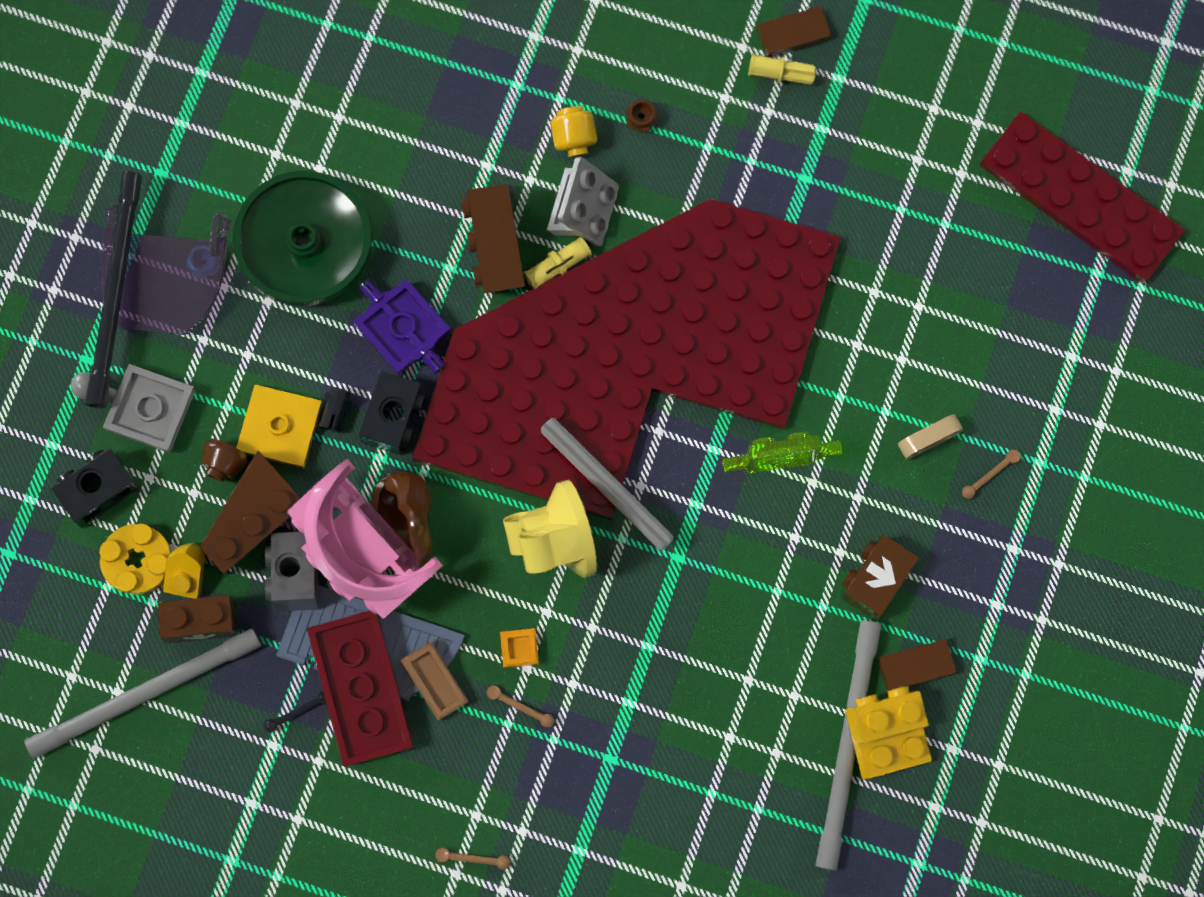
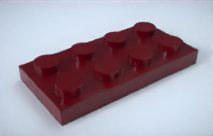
[307,610,414,767]

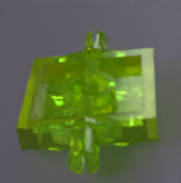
[722,432,842,474]

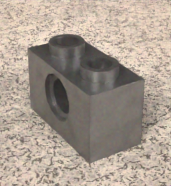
[265,532,318,612]

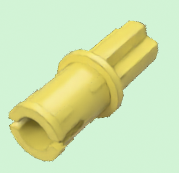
[748,54,816,85]

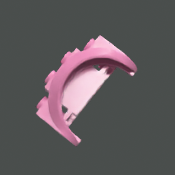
[287,459,443,619]

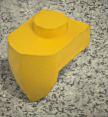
[163,542,205,599]

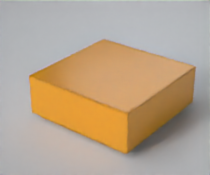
[500,628,539,668]

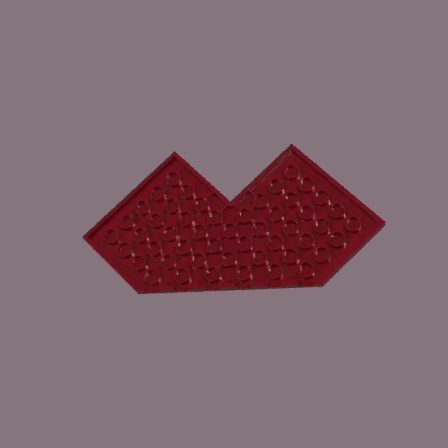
[412,199,840,520]

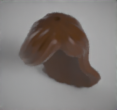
[371,471,432,568]

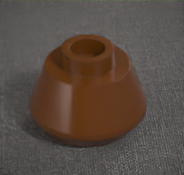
[202,439,248,483]

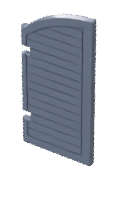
[276,585,465,701]

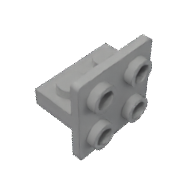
[547,157,619,246]

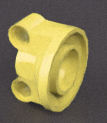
[503,480,597,578]

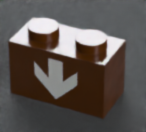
[841,534,919,621]
[158,595,238,644]

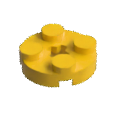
[99,524,172,595]

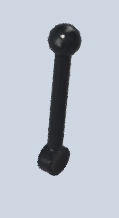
[264,690,327,733]

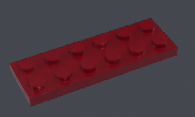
[979,111,1185,285]

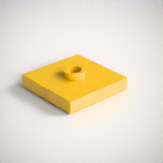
[236,385,323,469]

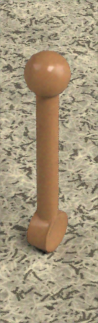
[962,450,1020,499]
[487,686,554,728]
[435,848,511,870]

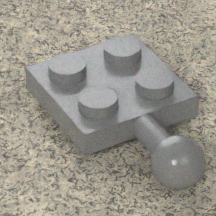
[71,364,196,453]

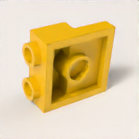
[844,686,932,779]

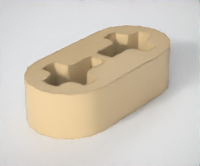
[898,414,964,460]

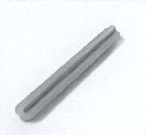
[541,418,673,551]

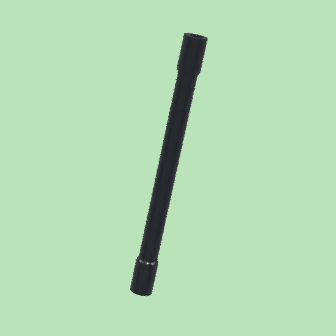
[85,171,143,409]

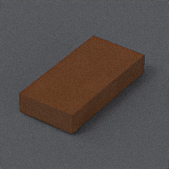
[757,6,831,58]
[877,639,957,691]

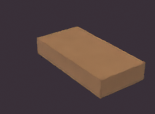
[400,641,469,721]

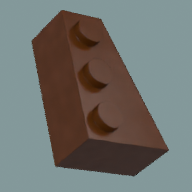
[461,184,525,293]
[200,451,301,574]

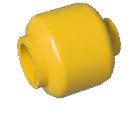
[550,106,597,157]

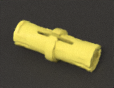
[523,237,592,289]

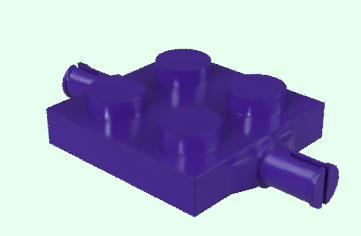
[353,279,451,375]

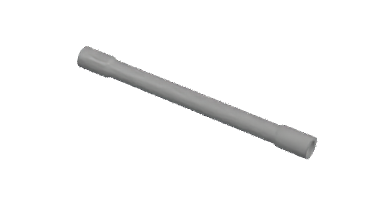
[815,620,881,871]
[24,627,262,759]

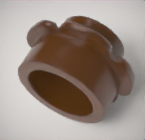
[626,99,658,132]

